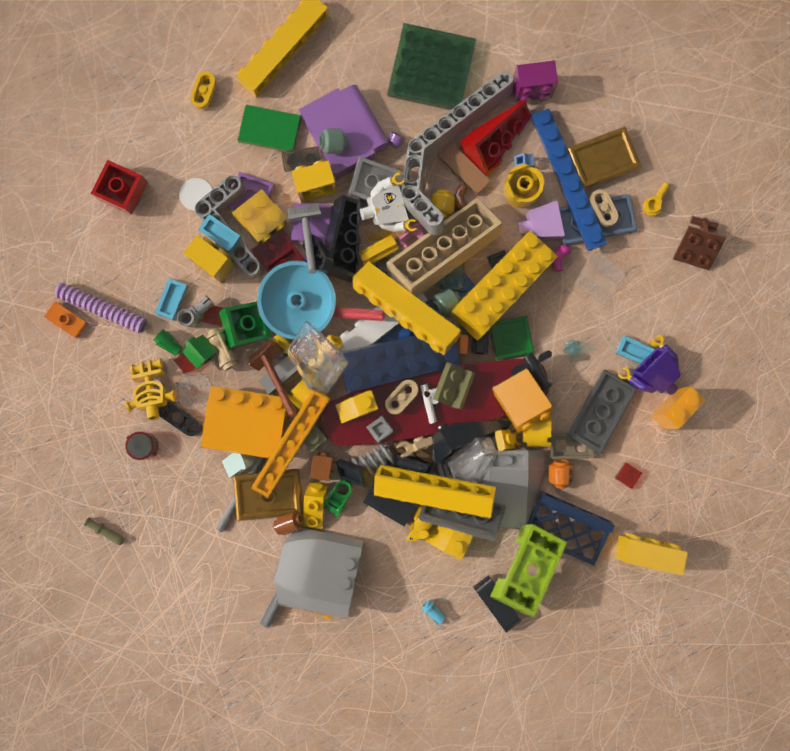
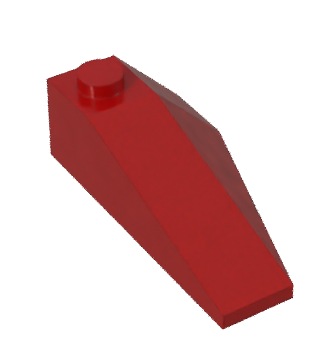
[460,100,531,176]

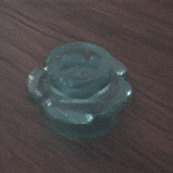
[563,340,582,356]

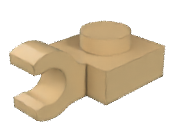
[397,436,433,458]

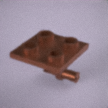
[673,216,726,270]

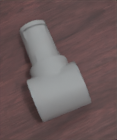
[177,295,214,328]

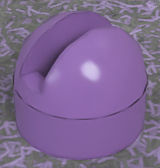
[388,132,405,148]

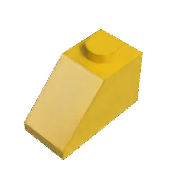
[335,390,379,423]

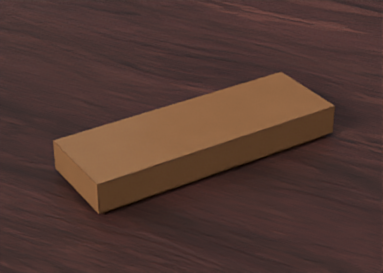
[437,142,491,195]

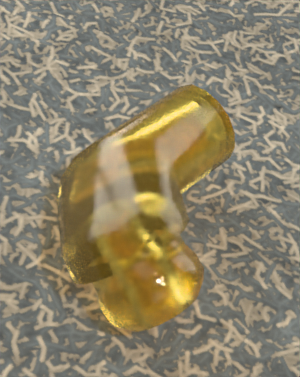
[369,228,392,241]

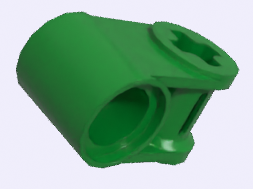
[324,479,353,517]

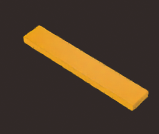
[251,387,330,498]

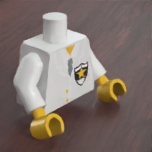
[360,171,418,232]

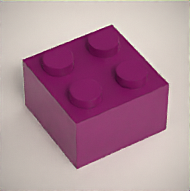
[513,60,558,103]

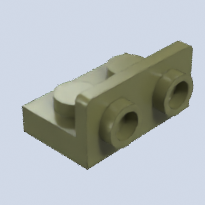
[433,362,475,410]

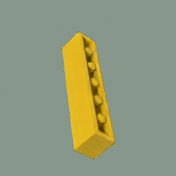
[237,0,329,98]
[353,261,461,355]
[374,465,496,518]

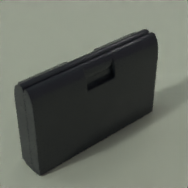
[363,482,417,526]

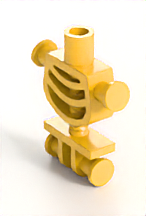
[125,358,177,420]

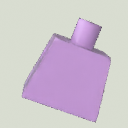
[517,201,565,241]

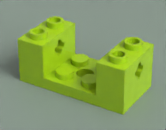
[490,524,567,617]

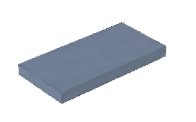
[559,194,637,245]

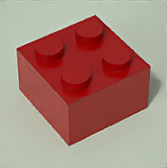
[90,160,148,215]

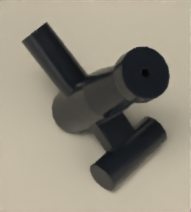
[513,350,553,391]

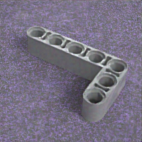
[195,175,263,278]

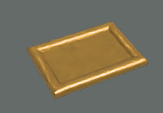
[567,126,642,189]
[233,469,303,521]

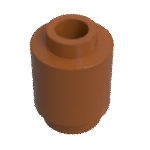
[274,511,304,535]

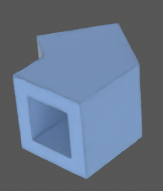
[514,153,534,167]

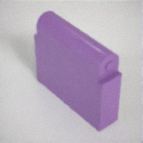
[299,85,390,180]

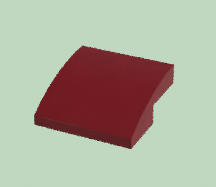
[251,228,305,273]

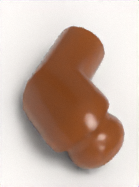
[454,184,468,211]

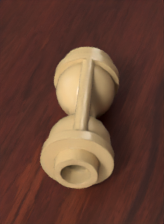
[206,327,238,371]

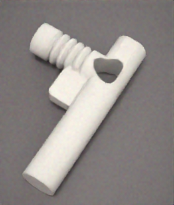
[420,384,438,424]

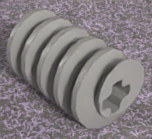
[352,444,395,475]

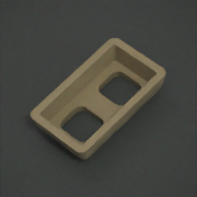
[550,433,595,459]

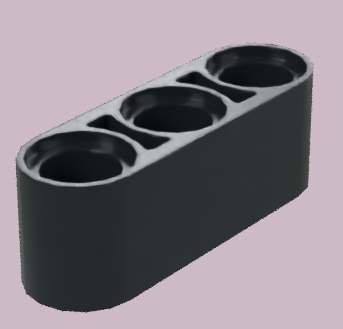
[473,575,522,633]

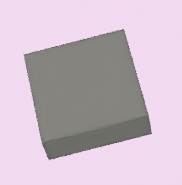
[367,416,394,443]

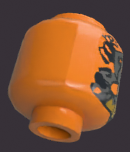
[549,459,574,489]

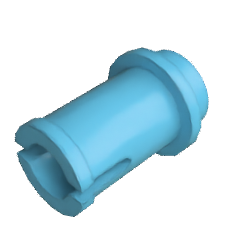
[421,600,446,625]

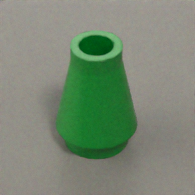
[153,329,183,356]

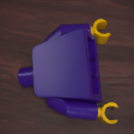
[618,335,681,395]

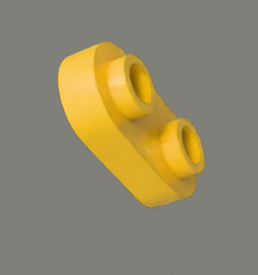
[190,71,217,110]

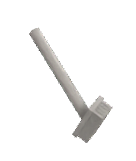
[288,204,322,274]

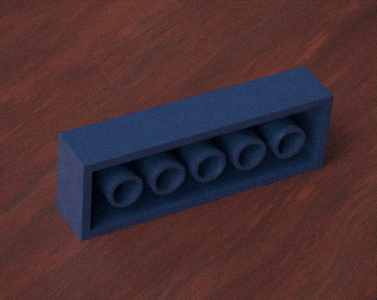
[338,334,461,393]

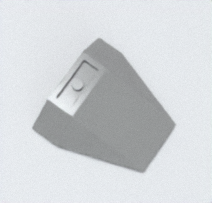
[467,450,545,528]

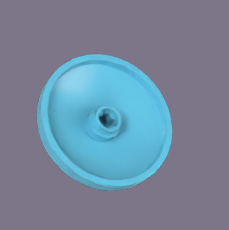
[257,261,336,340]

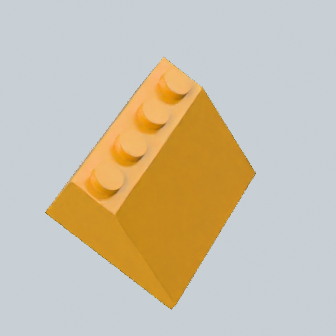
[201,386,288,459]

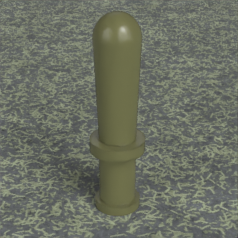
[84,517,125,545]

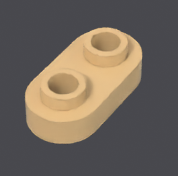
[589,189,618,227]
[385,380,418,414]

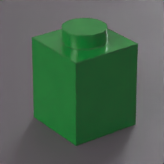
[183,335,218,369]

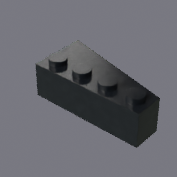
[324,195,361,283]

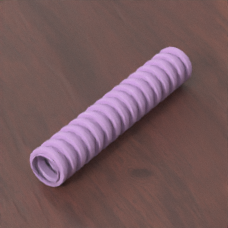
[55,282,147,334]

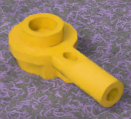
[643,182,670,216]

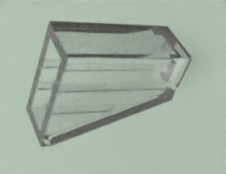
[446,437,498,484]

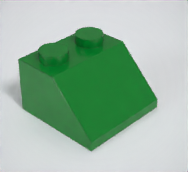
[219,301,271,349]

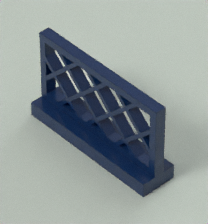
[528,490,615,566]

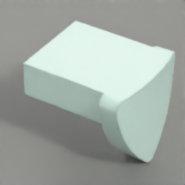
[222,453,256,478]

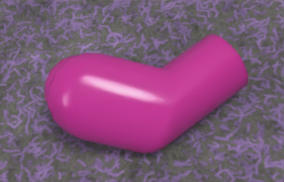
[553,245,571,272]

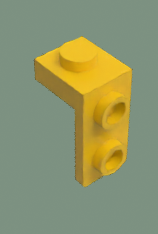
[304,482,328,529]

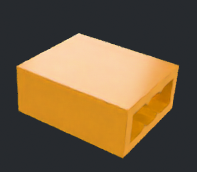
[493,369,553,433]
[651,386,706,429]

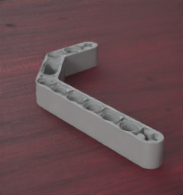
[401,72,514,235]

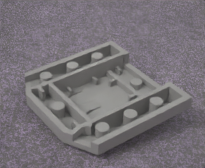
[274,528,364,619]

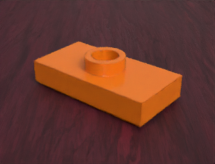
[44,301,88,338]

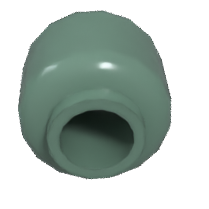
[319,128,348,154]
[431,288,461,317]

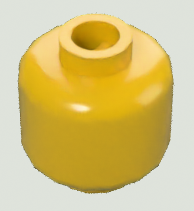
[430,190,455,219]

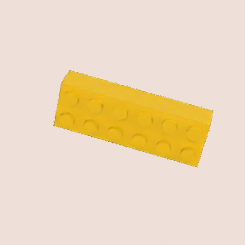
[450,231,558,341]

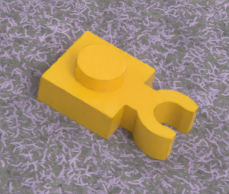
[494,430,521,451]

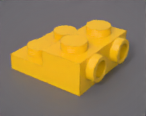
[232,189,287,243]

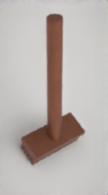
[248,339,297,417]

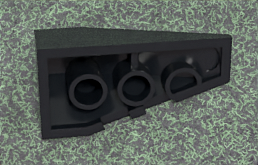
[433,420,512,464]

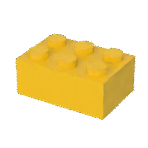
[614,533,688,576]

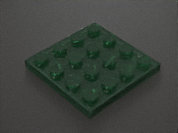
[387,23,476,110]

